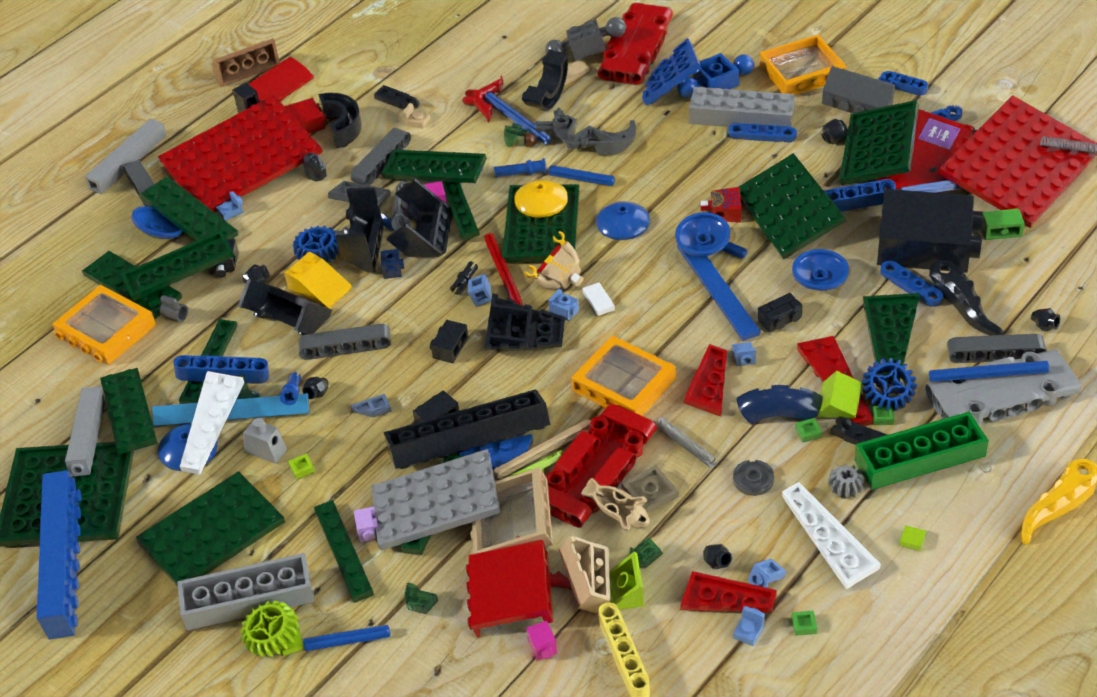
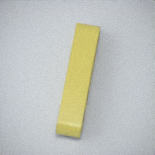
[599,602,650,697]

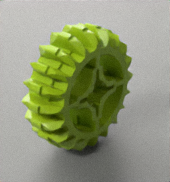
[240,600,300,658]

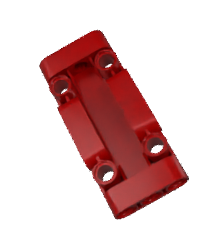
[597,3,673,85]
[532,403,657,528]

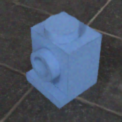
[468,274,492,306]
[548,289,579,321]

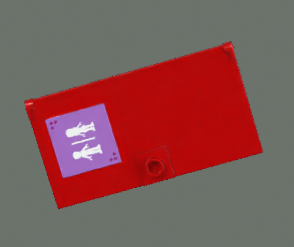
[877,109,975,193]

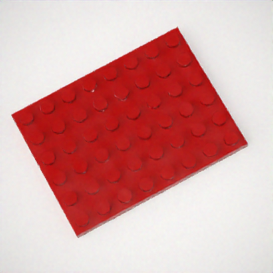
[158,95,323,212]
[938,95,1097,228]

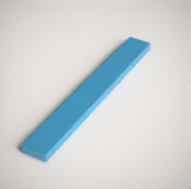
[152,394,310,426]

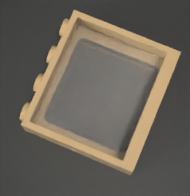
[470,467,553,554]

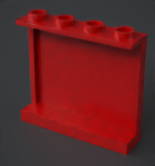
[466,539,553,638]

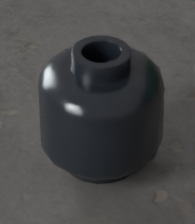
[821,119,848,144]

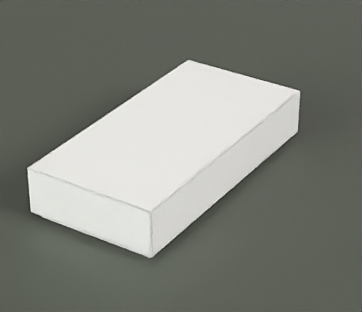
[582,283,615,316]

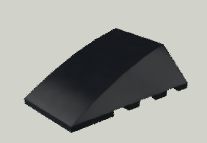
[484,293,565,350]

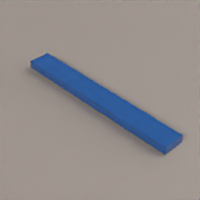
[677,244,760,341]

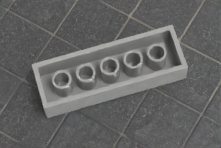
[689,87,795,127]
[177,553,315,631]

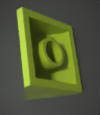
[816,371,862,418]
[609,552,644,610]

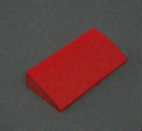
[249,56,314,102]

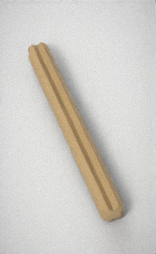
[493,419,591,480]

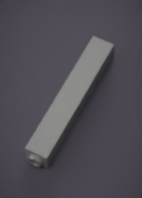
[85,119,166,194]
[65,386,105,476]

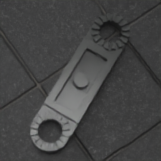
[392,181,411,231]

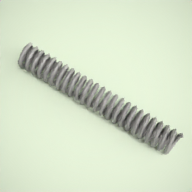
[1040,136,1097,154]
[654,417,717,468]

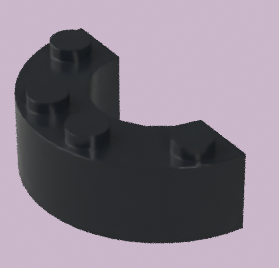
[522,50,568,110]
[318,93,362,148]

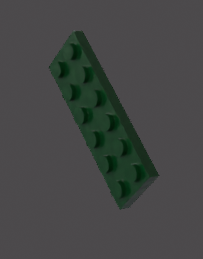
[381,149,487,184]
[140,176,238,241]
[121,230,235,301]
[82,251,182,319]
[100,368,158,454]

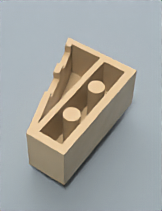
[558,536,610,614]

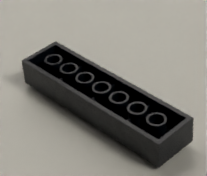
[383,389,551,469]

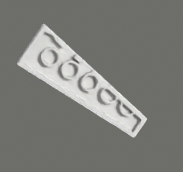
[180,371,244,475]
[782,482,881,589]

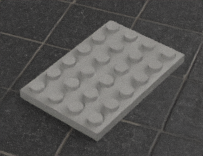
[372,449,500,550]

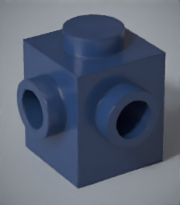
[380,249,405,279]

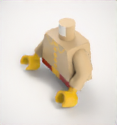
[524,231,583,290]

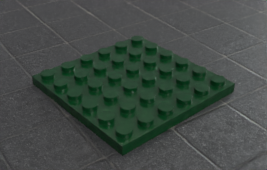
[0,442,134,547]

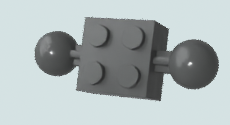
[545,17,626,61]

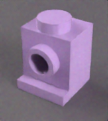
[354,506,378,542]

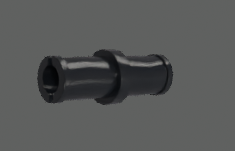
[450,261,478,295]

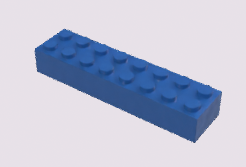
[37,470,81,640]

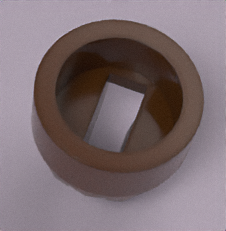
[524,133,537,147]

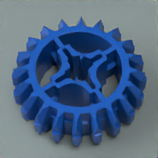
[293,225,338,263]
[862,358,917,411]

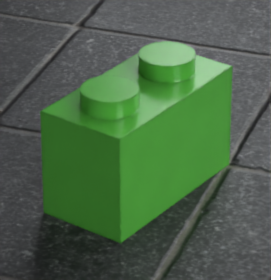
[982,209,1024,240]

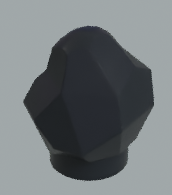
[243,264,270,284]
[1031,308,1061,332]
[302,376,329,399]
[703,543,732,569]

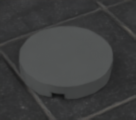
[733,460,774,496]

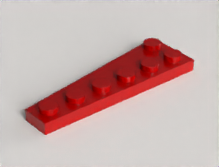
[797,336,873,426]

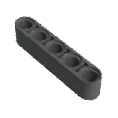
[351,128,411,186]
[123,159,154,206]
[298,324,391,360]
[947,334,1047,363]

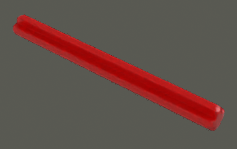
[484,233,523,306]

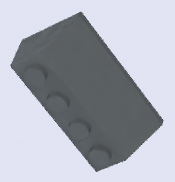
[822,66,895,113]

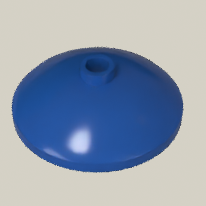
[596,201,650,240]
[131,206,183,239]
[675,212,730,256]
[792,249,849,291]
[158,424,218,471]

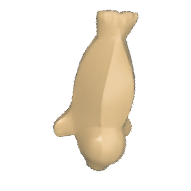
[581,478,650,531]

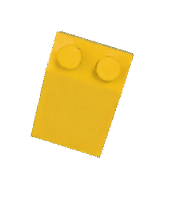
[284,252,352,308]

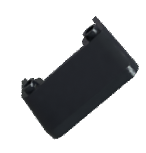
[386,179,452,257]
[336,187,384,273]
[238,279,333,335]

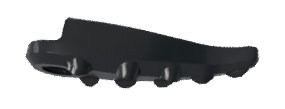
[929,260,1003,336]

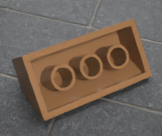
[211,38,280,87]

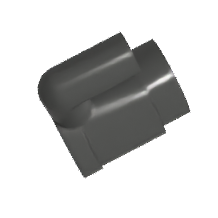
[160,295,188,322]

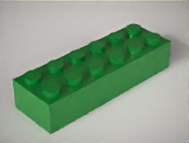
[854,411,989,490]

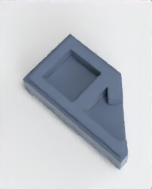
[350,394,391,417]

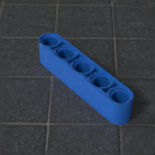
[824,179,896,212]
[173,355,269,383]

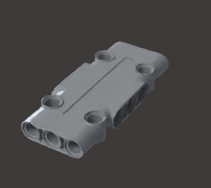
[925,349,1081,425]

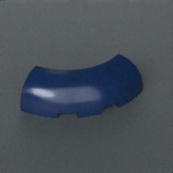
[737,385,822,425]

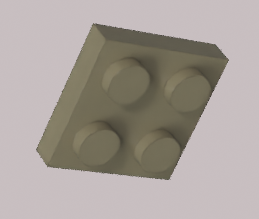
[621,465,679,513]

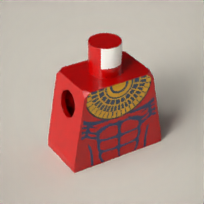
[700,187,741,223]

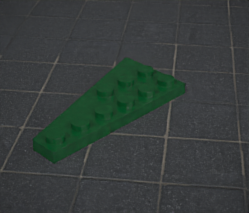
[862,293,920,384]

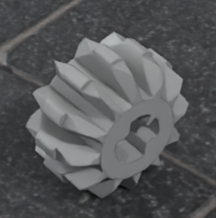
[828,463,864,499]

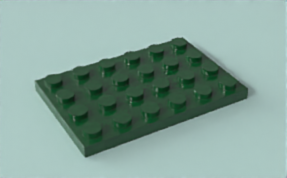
[839,100,919,185]
[739,153,846,260]
[502,184,580,262]
[136,471,285,587]

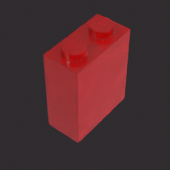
[285,97,327,134]

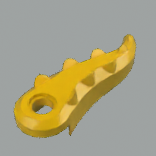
[1021,458,1097,545]

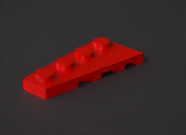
[683,344,727,417]
[680,571,777,613]

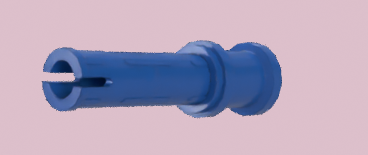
[494,158,547,178]
[280,372,301,405]

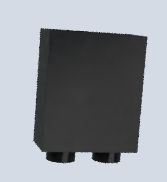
[877,189,983,273]

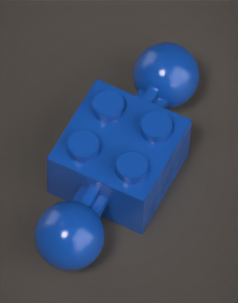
[677,53,754,98]

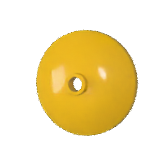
[515,179,568,217]

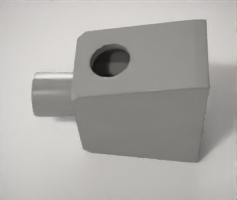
[243,418,287,464]

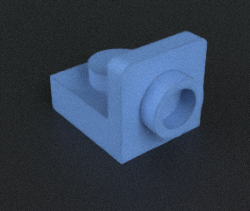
[216,191,243,221]
[732,342,756,366]
[748,558,786,588]
[733,606,765,646]

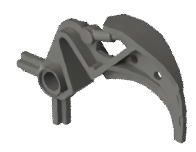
[535,108,636,156]

